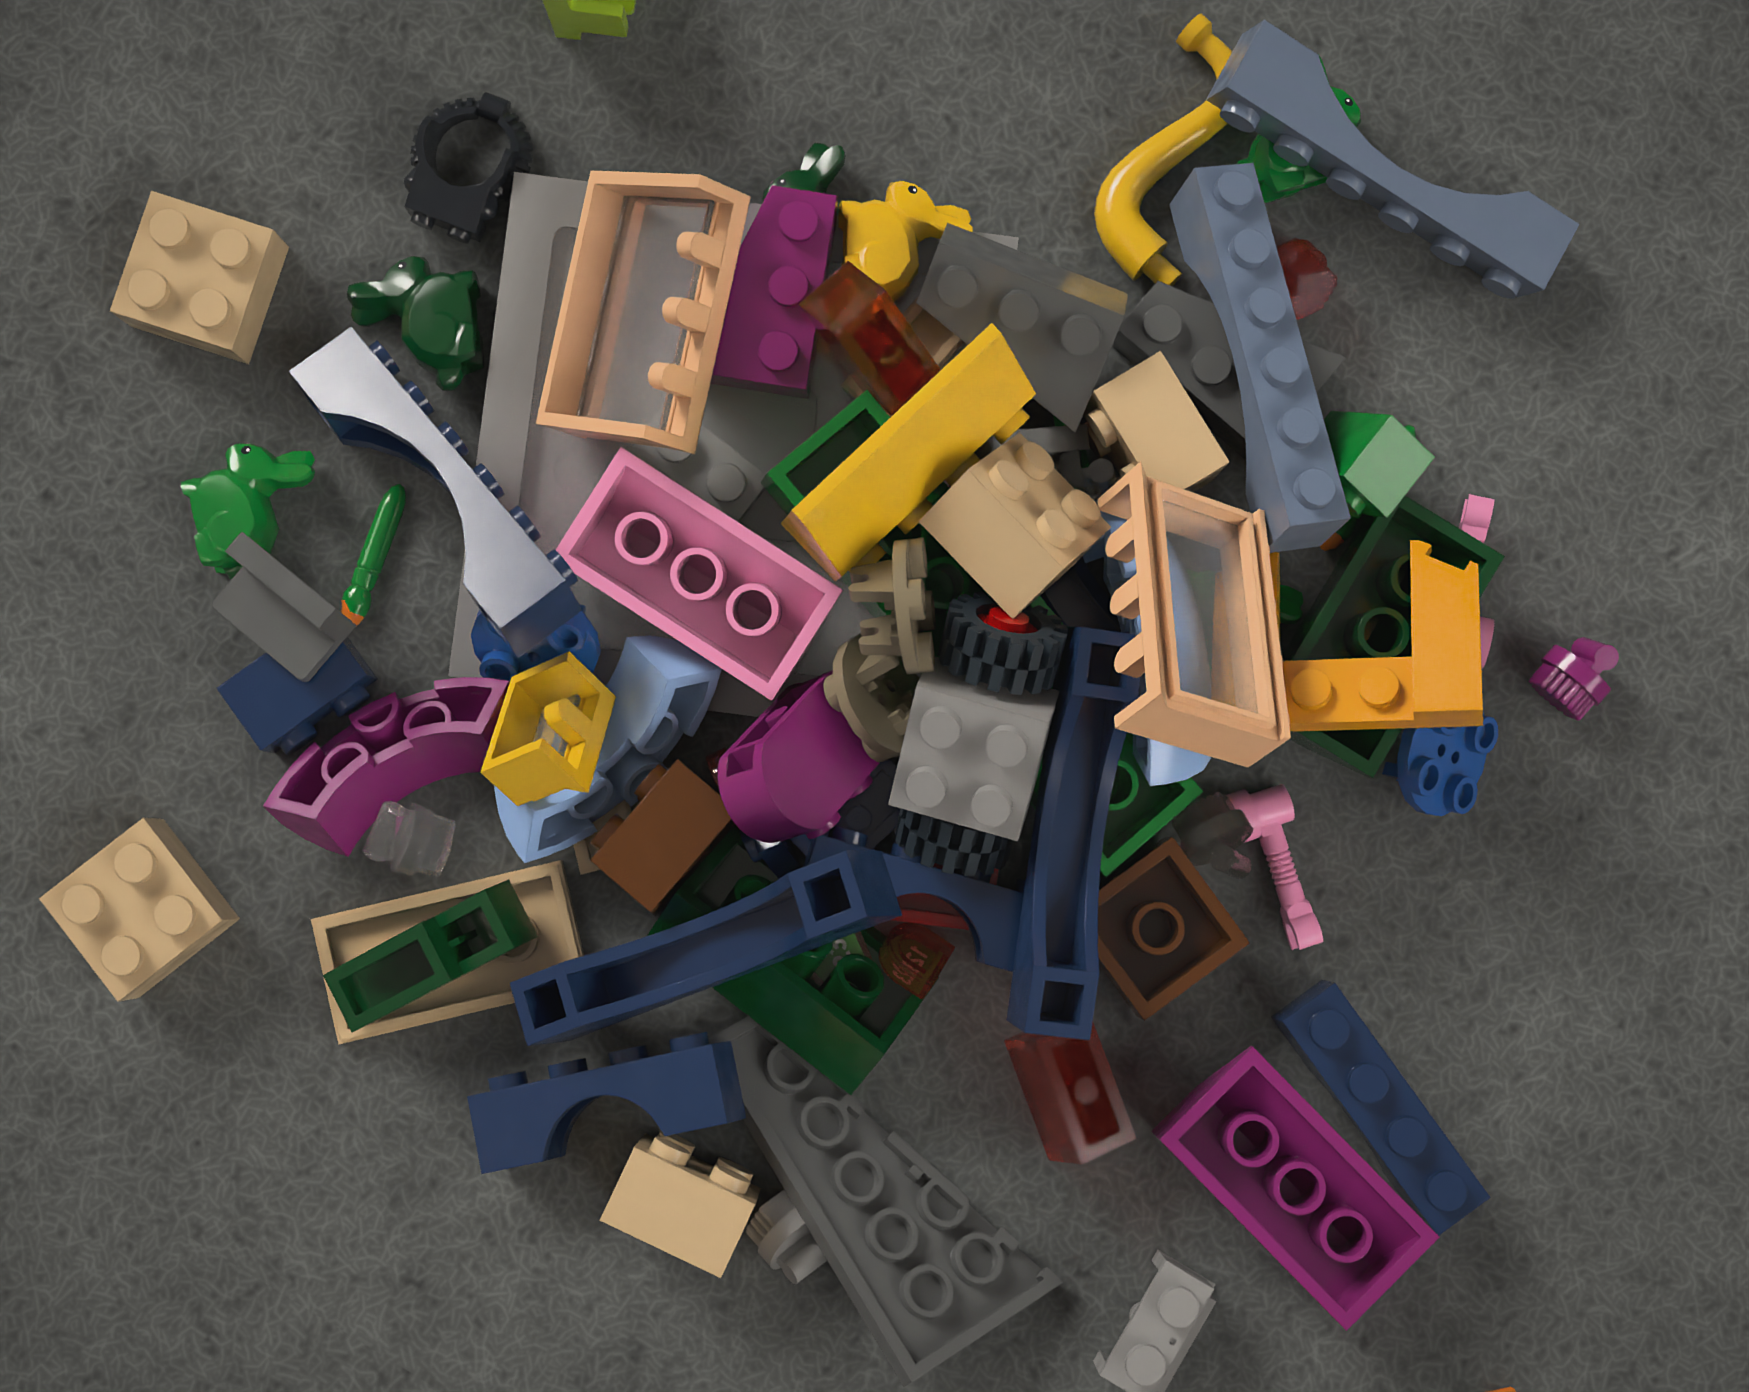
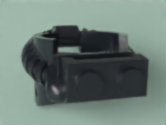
[404,92,533,244]

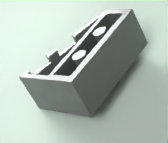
[1112,281,1346,460]

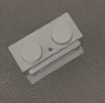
[1093,1250,1217,1392]

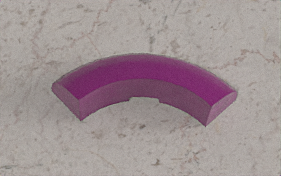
[263,677,510,857]

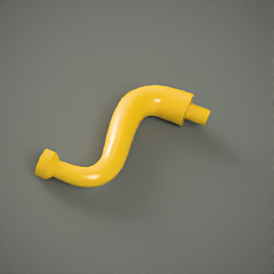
[1094,13,1232,286]

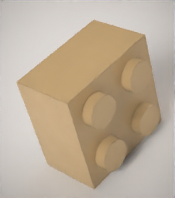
[110,191,289,364]
[1083,351,1229,492]
[919,432,1111,619]
[39,818,240,1002]
[599,1130,761,1278]

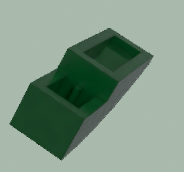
[323,879,538,1033]

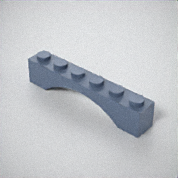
[1206,20,1579,299]
[1169,163,1351,553]

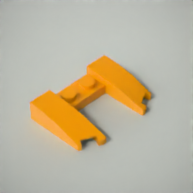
[1209,540,1483,732]

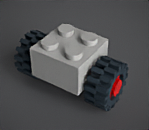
[888,592,1068,876]

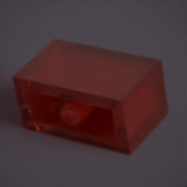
[798,261,941,416]
[1004,1023,1137,1165]

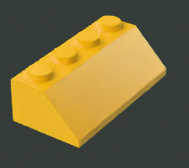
[781,323,1036,582]

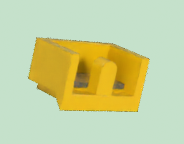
[480,651,616,806]

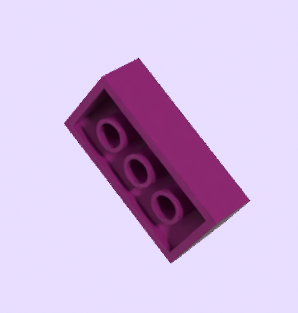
[1151,1046,1440,1331]

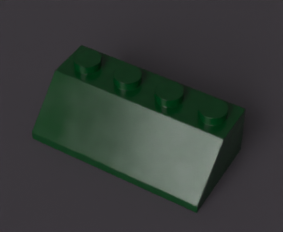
[1282,496,1505,778]
[647,825,939,1095]

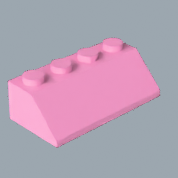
[556,447,843,701]

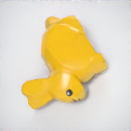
[838,181,973,322]

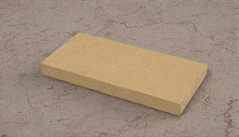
[311,860,584,1045]

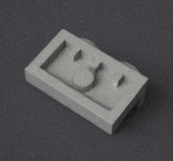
[625,405,766,522]

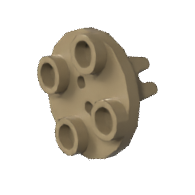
[848,538,936,674]
[823,633,920,762]

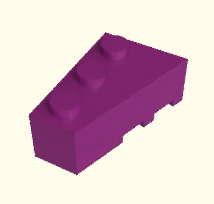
[710,185,839,399]

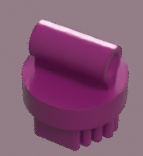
[1529,637,1619,721]

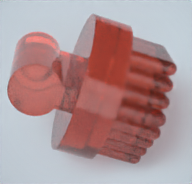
[1276,238,1338,320]

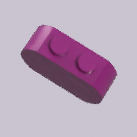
[718,670,880,843]

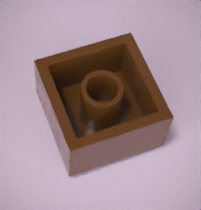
[590,759,735,917]
[1098,837,1250,1021]

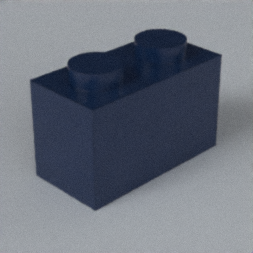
[216,637,378,755]

